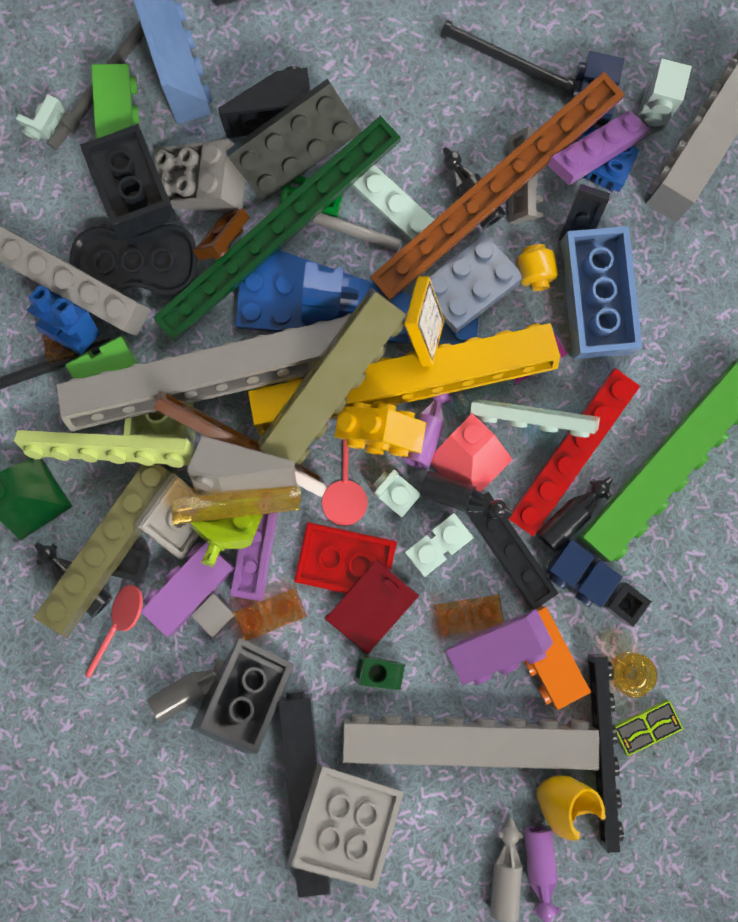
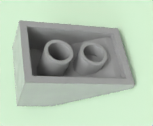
[187,436,298,505]

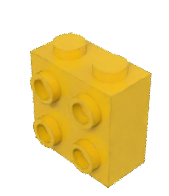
[334,402,426,457]

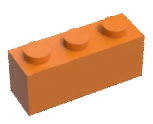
[523,605,591,710]

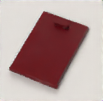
[324,559,419,655]

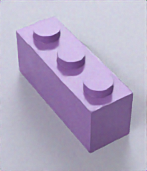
[141,542,235,638]
[446,609,553,685]

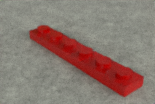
[507,368,640,537]

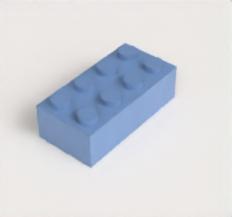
[560,226,642,360]

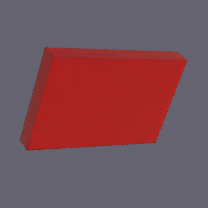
[294,522,397,594]

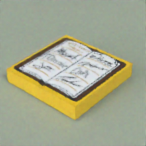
[404,276,444,367]

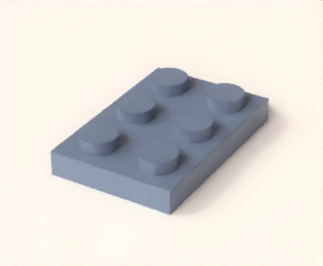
[429,234,522,334]

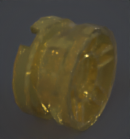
[610,651,658,698]

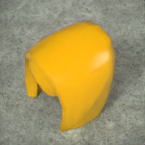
[537,775,605,841]

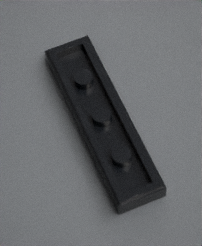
[466,491,559,610]

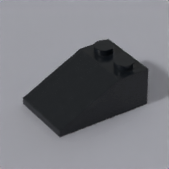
[218,66,310,138]
[80,124,177,241]
[190,637,294,754]

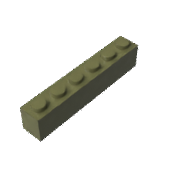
[258,288,406,465]
[33,463,173,639]

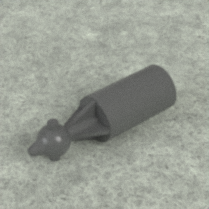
[147,657,225,724]

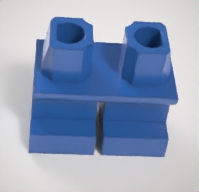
[301,262,360,323]
[26,285,101,355]

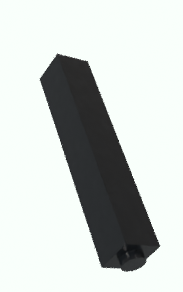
[279,690,331,898]

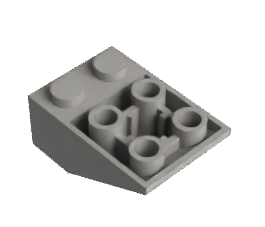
[154,139,246,213]

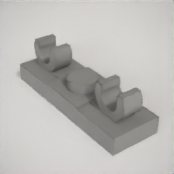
[508,126,543,224]

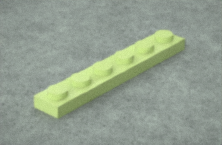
[14,430,195,468]

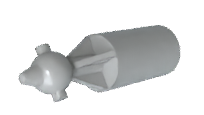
[490,818,523,922]

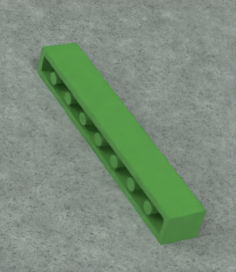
[577,358,738,562]

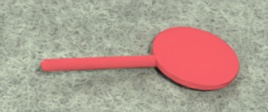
[322,440,368,526]
[85,585,143,677]

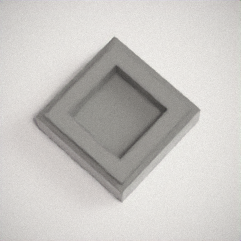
[191,593,236,638]

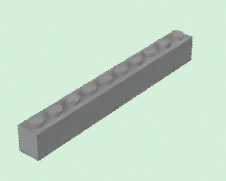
[57,314,351,432]

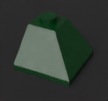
[0,458,73,540]

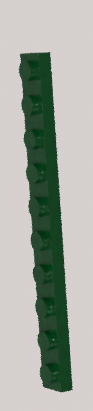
[153,115,401,342]

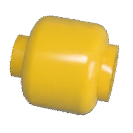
[516,244,558,291]

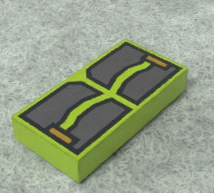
[614,699,684,756]

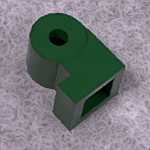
[354,653,406,690]

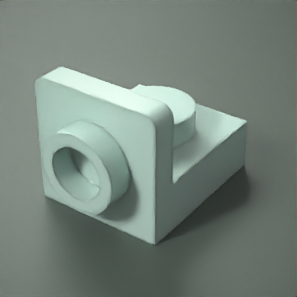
[16,94,67,141]
[373,470,420,518]

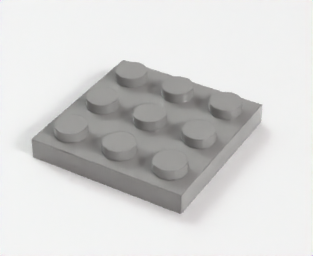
[287,764,404,889]

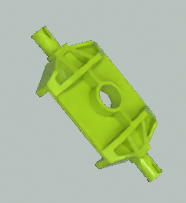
[190,440,269,567]

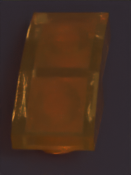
[234,588,307,641]
[434,594,504,635]

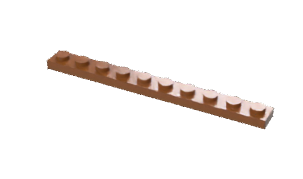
[370,72,625,302]

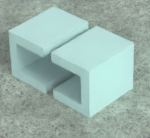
[638,59,692,127]
[404,513,474,577]

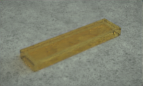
[171,486,301,524]

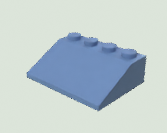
[134,0,213,124]

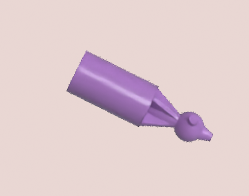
[403,393,452,470]
[524,825,560,922]

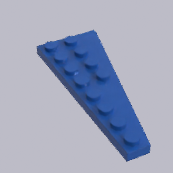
[235,250,478,346]

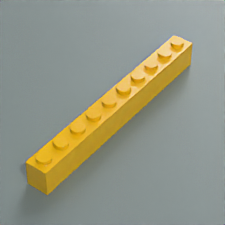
[248,323,560,435]

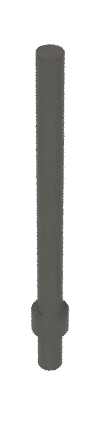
[47,20,145,151]

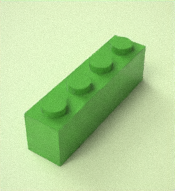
[91,64,140,139]

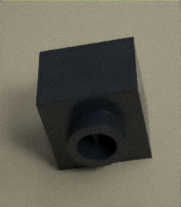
[602,582,652,627]

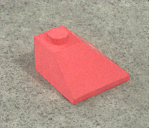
[430,414,513,493]

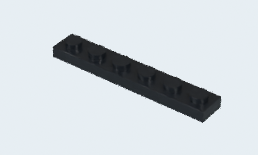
[588,654,624,853]

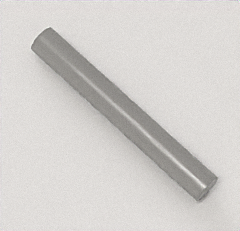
[313,213,401,251]

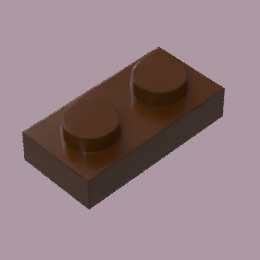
[193,208,250,261]

